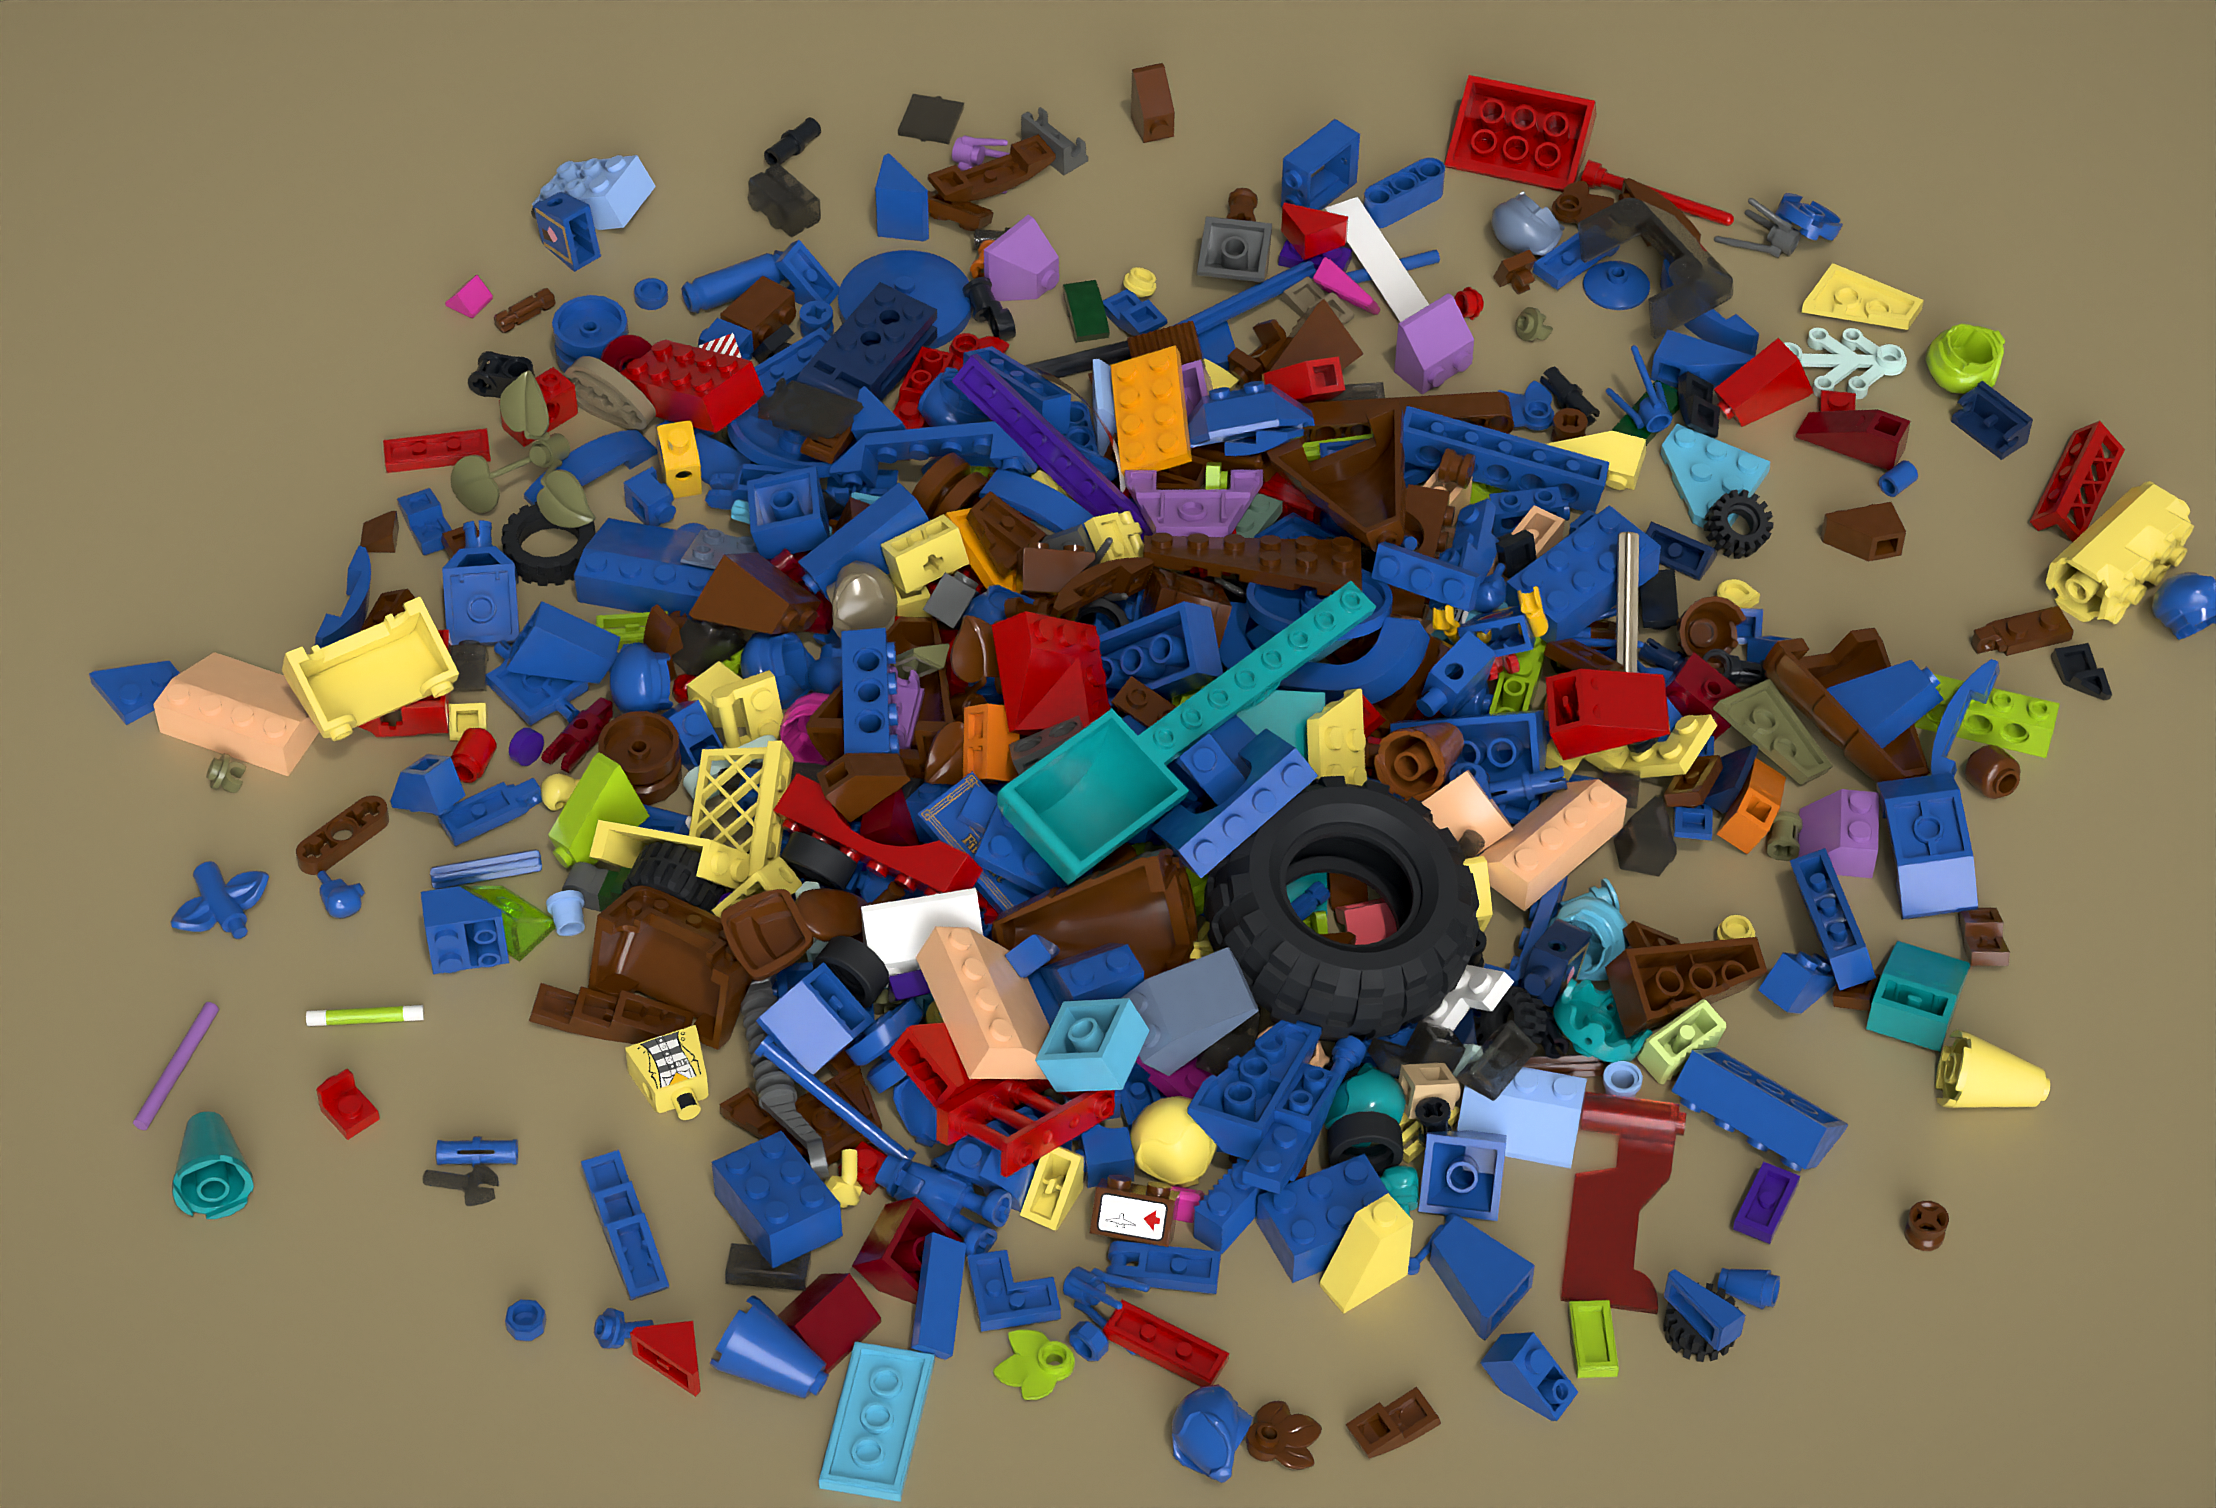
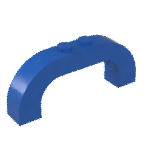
[1218,602,1430,706]

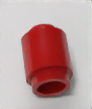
[451,728,497,783]

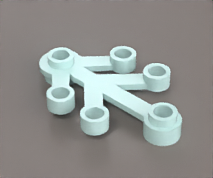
[1784,328,1907,399]

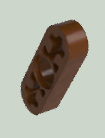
[296,796,389,875]

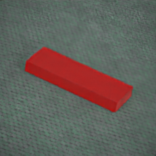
[383,428,491,473]
[1103,1299,1230,1387]

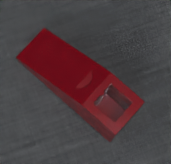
[1796,409,1911,471]

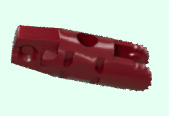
[541,697,613,773]

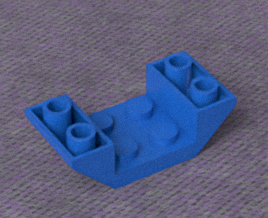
[1876,773,1978,919]

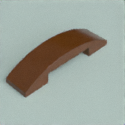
[927,134,1056,202]
[1050,557,1155,621]

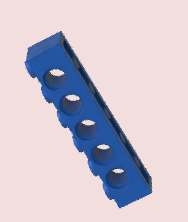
[1403,406,1610,513]

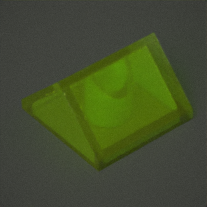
[460,886,556,962]

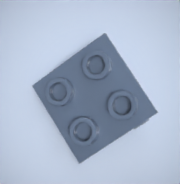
[681,529,759,569]

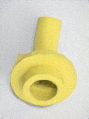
[824,1149,863,1208]

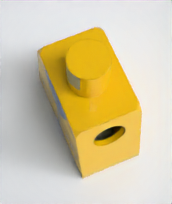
[655,421,702,499]

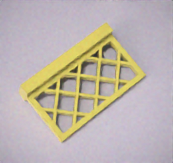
[689,740,794,888]

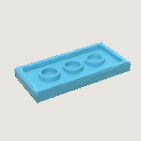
[819,1342,935,1502]

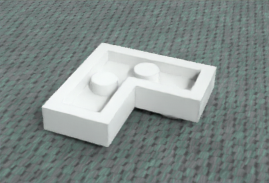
[1420,965,1514,1037]

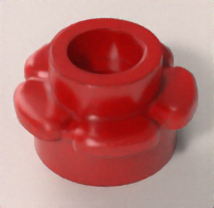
[1454,287,1484,320]

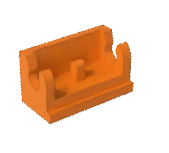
[963,703,1020,785]

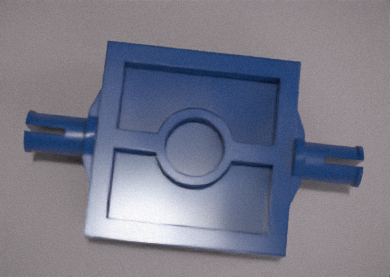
[485,640,589,726]

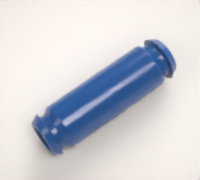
[681,250,788,313]

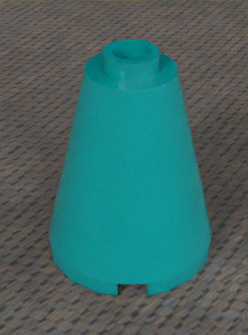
[172,1111,254,1219]

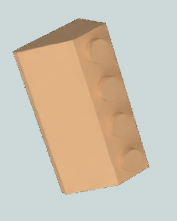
[1478,779,1627,911]

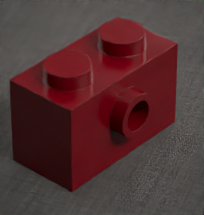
[1666,652,1742,741]

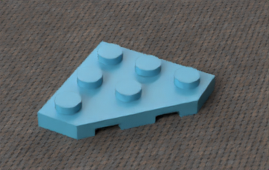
[1660,424,1771,528]

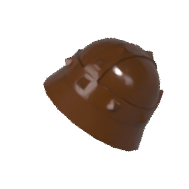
[1676,596,1747,669]

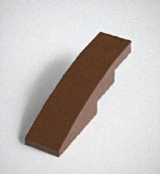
[529,983,695,1044]

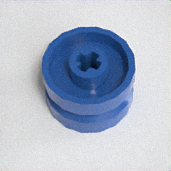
[552,295,629,373]
[845,998,924,1094]

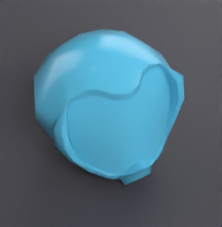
[1548,896,1629,981]

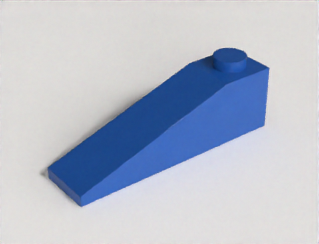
[1188,1020,1322,1160]

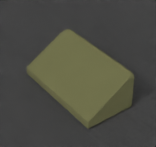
[890,644,950,680]

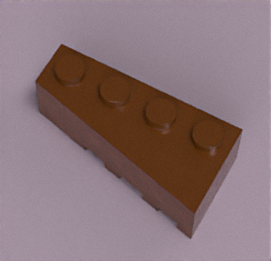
[1605,937,1768,1038]

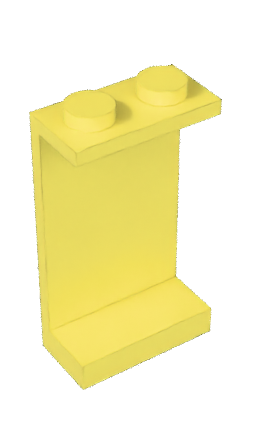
[589,820,751,890]

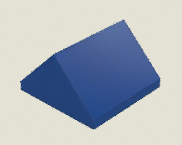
[875,153,929,241]

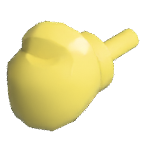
[541,773,580,811]

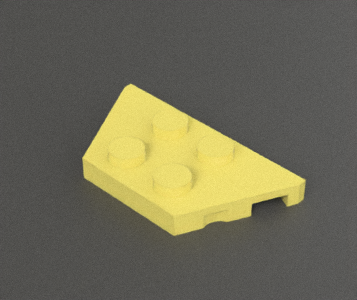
[1307,689,1367,786]

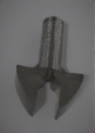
[422,1163,499,1206]

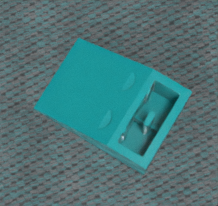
[1866,941,1970,1052]

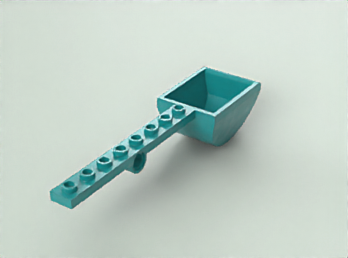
[997,581,1376,885]

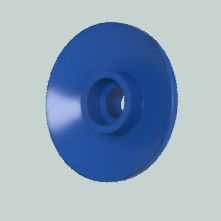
[1583,261,1650,310]

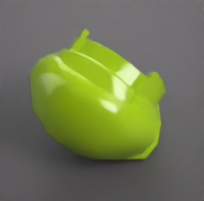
[1925,324,2005,394]

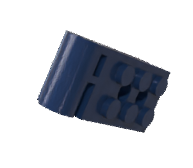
[794,282,937,409]

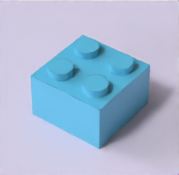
[1035,998,1150,1092]

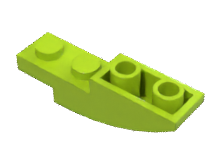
[1489,637,1547,714]

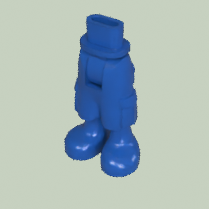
[875,1155,1012,1256]

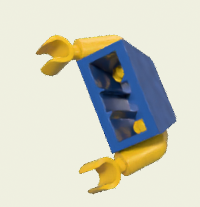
[1432,586,1548,657]

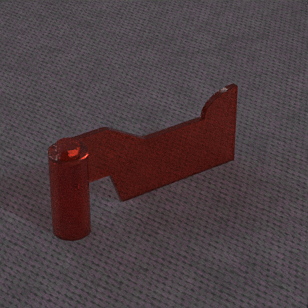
[1561,1091,1686,1314]

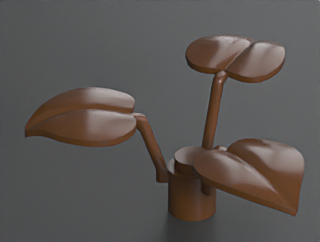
[924,615,1000,785]

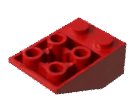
[1546,669,1670,761]

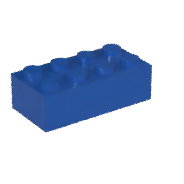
[1505,505,1661,643]
[1099,601,1223,718]

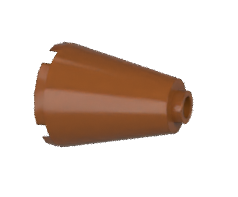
[1374,722,1464,801]

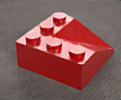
[991,611,1111,736]

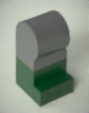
[562,862,631,912]

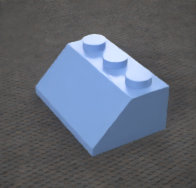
[1457,1057,1587,1169]

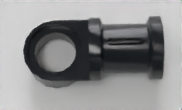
[962,277,1016,340]
[1701,649,1768,687]

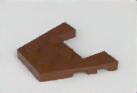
[719,1045,882,1166]

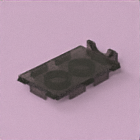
[757,378,864,441]

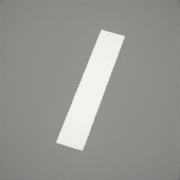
[1325,197,1429,322]

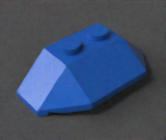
[1187,381,1315,448]

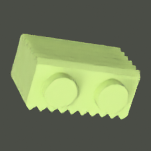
[1637,999,1726,1084]

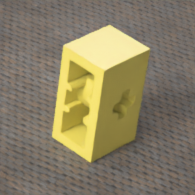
[880,514,970,594]

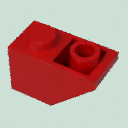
[1262,356,1345,403]

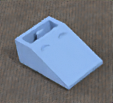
[532,155,656,230]

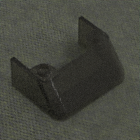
[1578,198,1734,339]

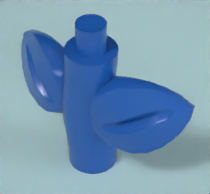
[170,861,269,939]

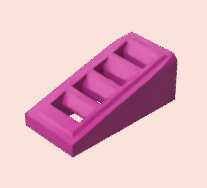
[1313,257,1381,315]

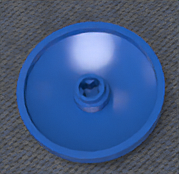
[838,250,973,349]
[728,391,858,478]
[1246,569,1393,641]

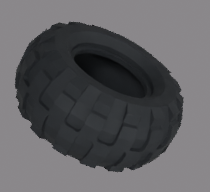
[1203,776,1480,1042]

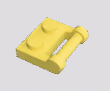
[711,670,783,749]

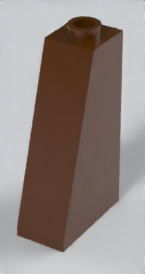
[1257,299,1364,381]

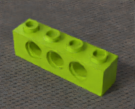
[1914,674,2060,758]

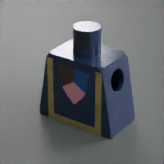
[1520,918,1592,1007]

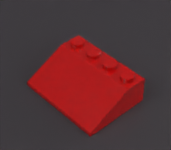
[1444,75,1597,192]

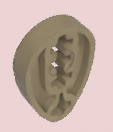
[564,356,656,430]

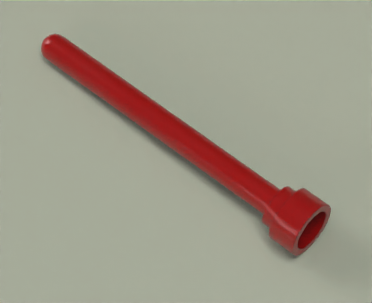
[1581,160,1734,226]

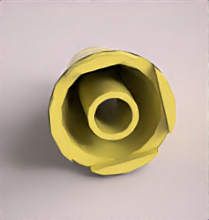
[1936,1029,2050,1108]

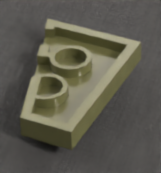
[1712,679,1833,785]

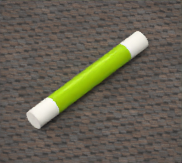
[306,1005,424,1026]

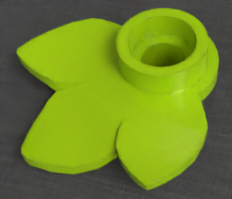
[993,1330,1075,1400]

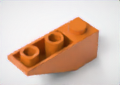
[1716,758,1786,854]

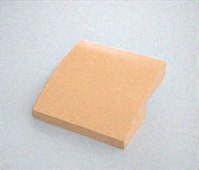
[1421,770,1513,859]

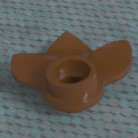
[1552,181,1614,229]
[1245,1401,1322,1469]

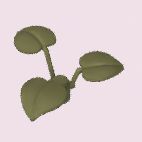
[451,370,596,528]

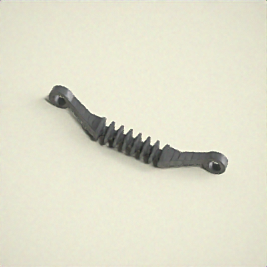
[740,973,830,1179]

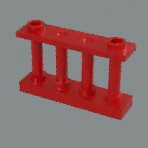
[936,1079,1115,1178]

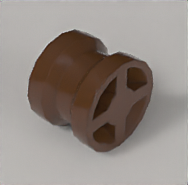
[1551,408,1588,442]
[1438,448,1476,489]
[1905,1201,1949,1251]

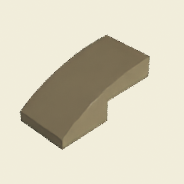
[1281,276,1355,325]

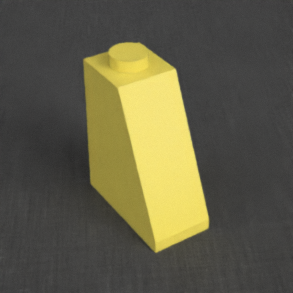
[1319,1193,1413,1314]

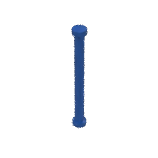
[754,1035,916,1160]

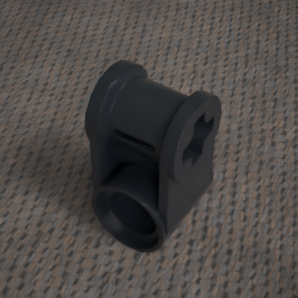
[467,351,535,398]

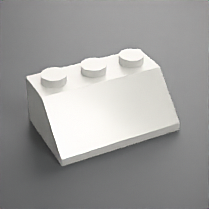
[861,888,983,988]

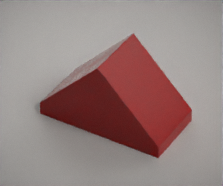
[1281,202,1348,260]
[630,1320,701,1397]

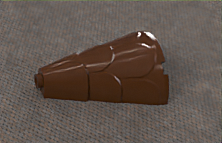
[1266,398,1407,552]
[806,617,954,779]
[1763,627,1930,783]
[992,849,1198,980]

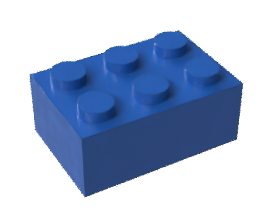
[712,1131,843,1269]
[1256,1153,1390,1283]

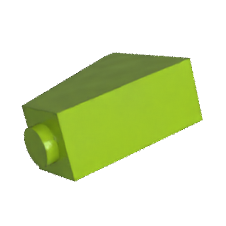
[548,752,650,868]

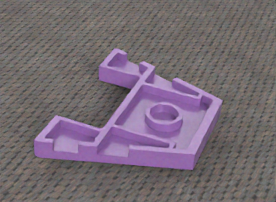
[1125,470,1263,537]

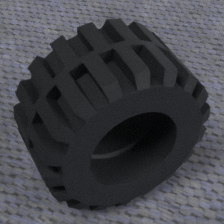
[621,841,726,915]

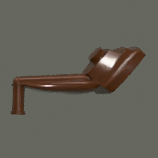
[721,881,905,981]

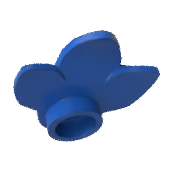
[1498,381,1555,431]

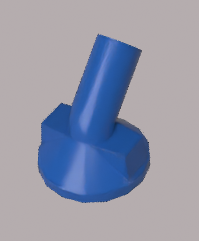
[594,1308,654,1349]

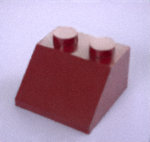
[852,1196,963,1305]

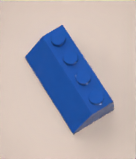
[1390,710,1547,790]
[1671,1048,1849,1171]

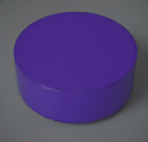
[509,727,544,766]

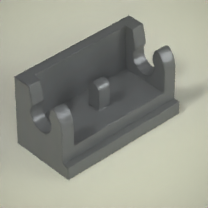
[1021,107,1088,176]

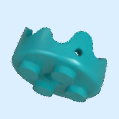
[1553,978,1653,1063]

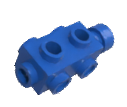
[1462,486,1570,538]

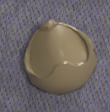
[826,560,898,638]

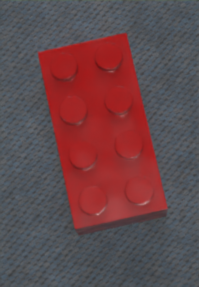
[620,340,765,433]

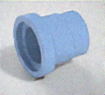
[546,890,585,936]
[1603,1061,1643,1109]

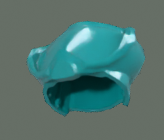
[1324,1063,1406,1148]

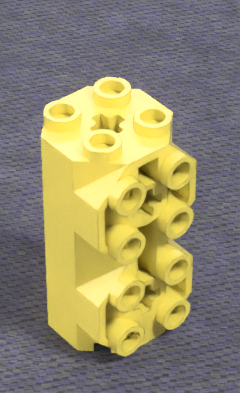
[2045,481,2194,624]

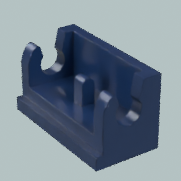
[1951,381,2033,460]

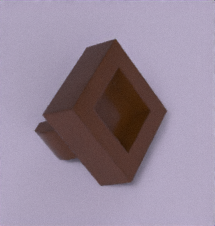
[1493,249,1536,295]

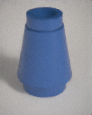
[1718,1268,1780,1309]

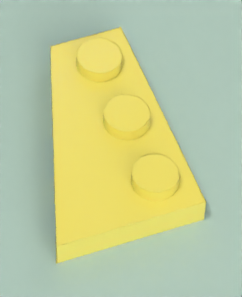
[1802,263,1924,330]

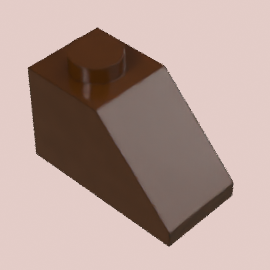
[1131,63,1175,143]

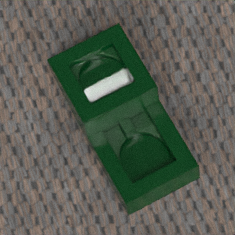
[1062,280,1110,343]

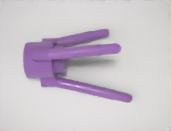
[952,135,1010,194]

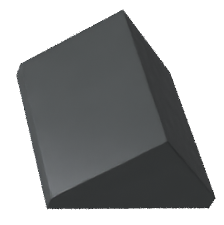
[1197,216,1272,282]

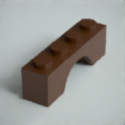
[1387,484,1455,619]

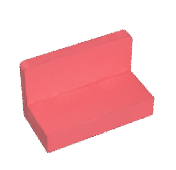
[1335,898,1397,945]

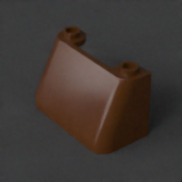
[588,885,753,1050]

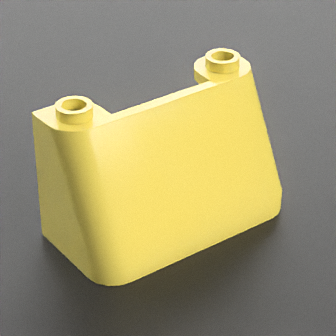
[282,597,459,741]

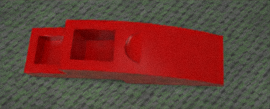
[892,346,954,460]

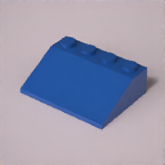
[574,518,716,626]

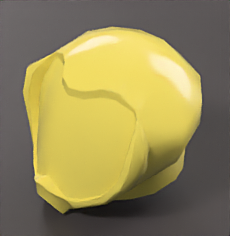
[1130,1096,1217,1188]

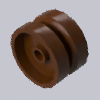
[912,452,989,520]
[598,711,682,805]

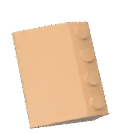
[153,652,319,776]
[916,926,1050,1079]

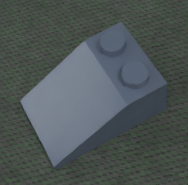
[1120,947,1259,1076]

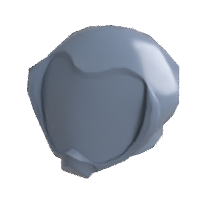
[1491,191,1565,256]

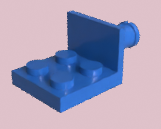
[442,520,520,648]

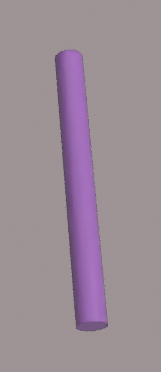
[133,1002,219,1130]

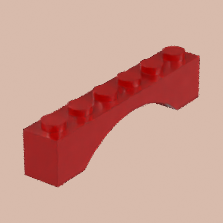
[773,773,983,896]

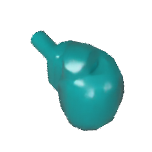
[1380,1165,1419,1217]

